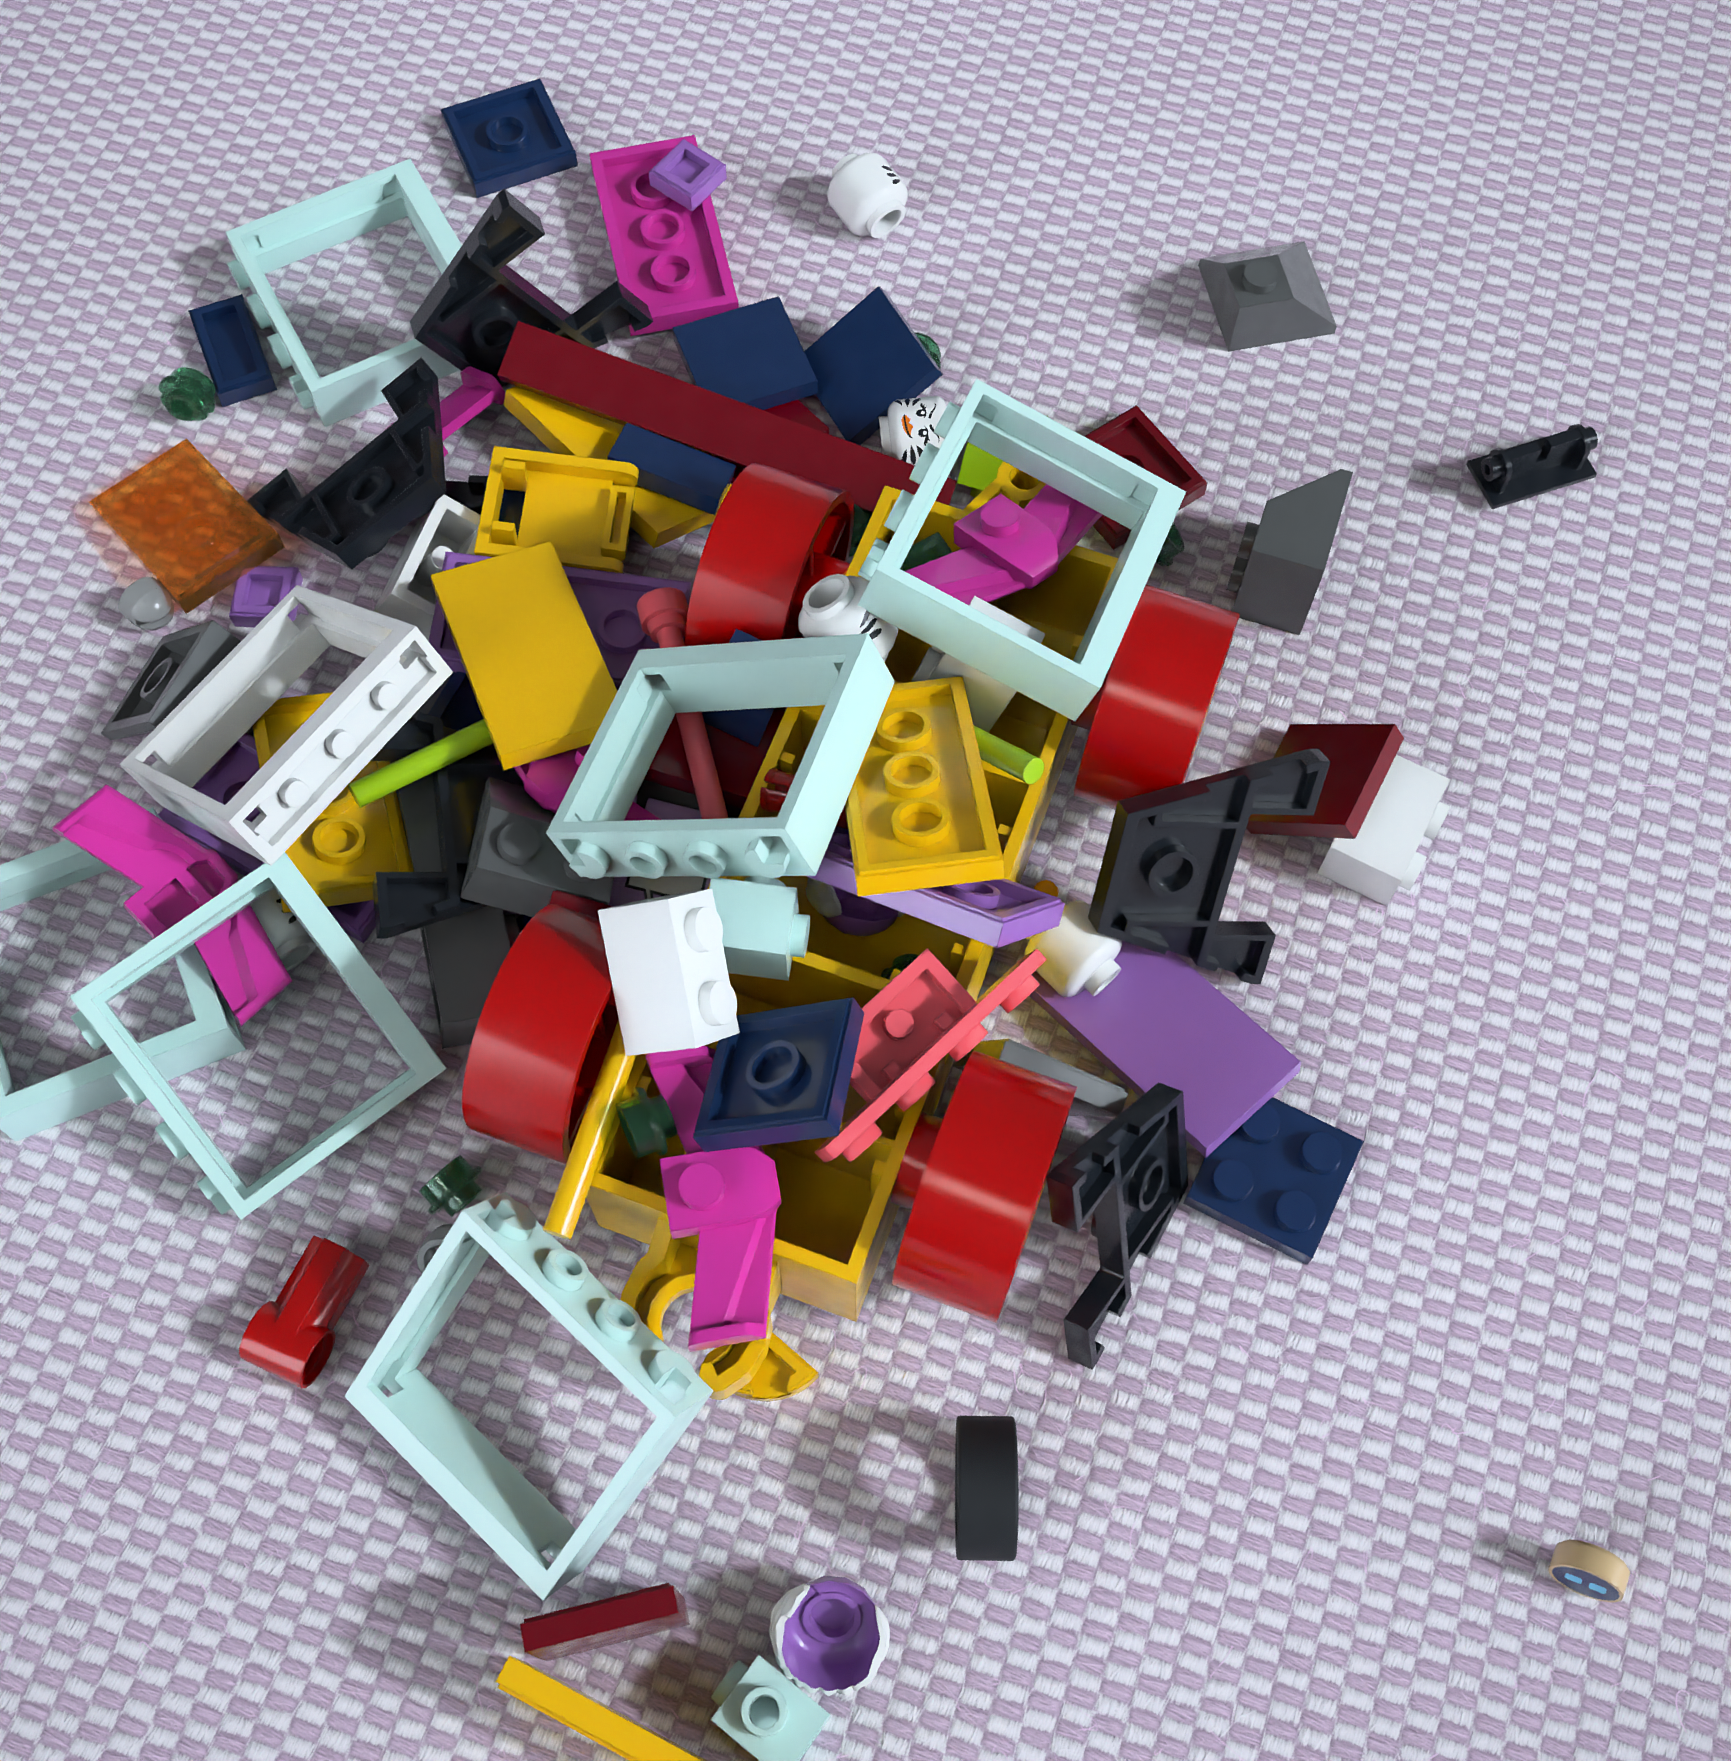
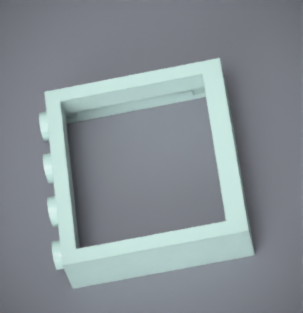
[226,159,462,427]
[858,378,1186,721]
[546,633,895,879]
[0,807,246,1142]
[70,852,447,1220]
[344,1192,714,1601]

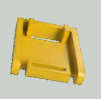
[474,446,639,573]

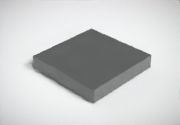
[952,1039,1128,1117]

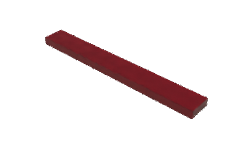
[497,321,957,516]

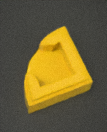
[734,1332,819,1402]

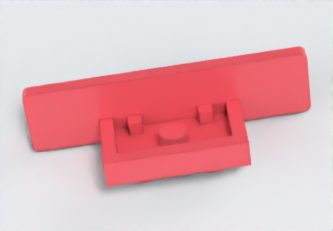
[815,948,1047,1163]

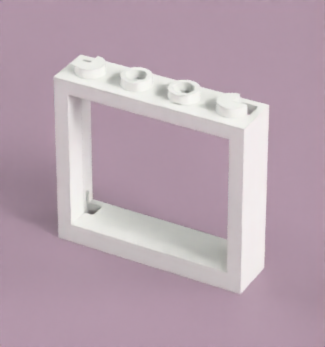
[119,585,453,866]

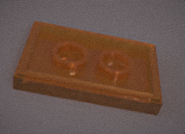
[89,439,285,614]

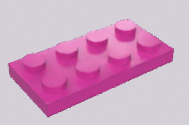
[589,135,739,336]

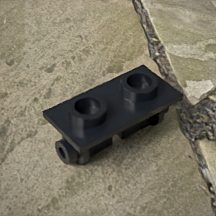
[1466,424,1598,509]

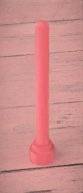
[637,587,729,819]

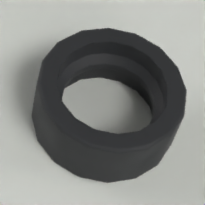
[955,1415,1019,1561]

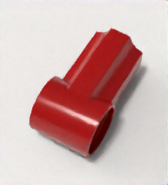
[239,1235,370,1388]

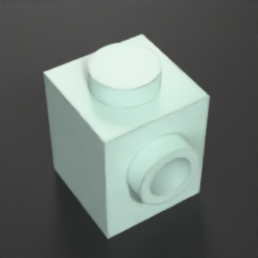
[709,876,810,981]
[711,1655,831,1761]

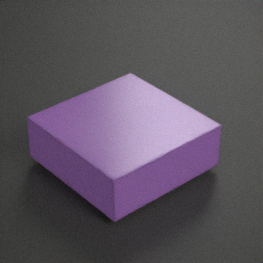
[649,139,727,211]
[229,565,303,627]

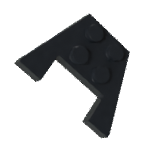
[410,189,653,387]
[246,357,447,569]
[370,712,524,939]
[1088,749,1331,984]
[1046,1082,1188,1369]

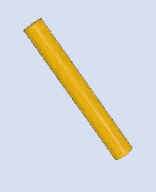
[543,1020,637,1240]

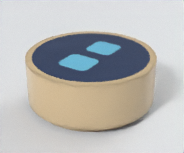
[1548,1540,1630,1602]

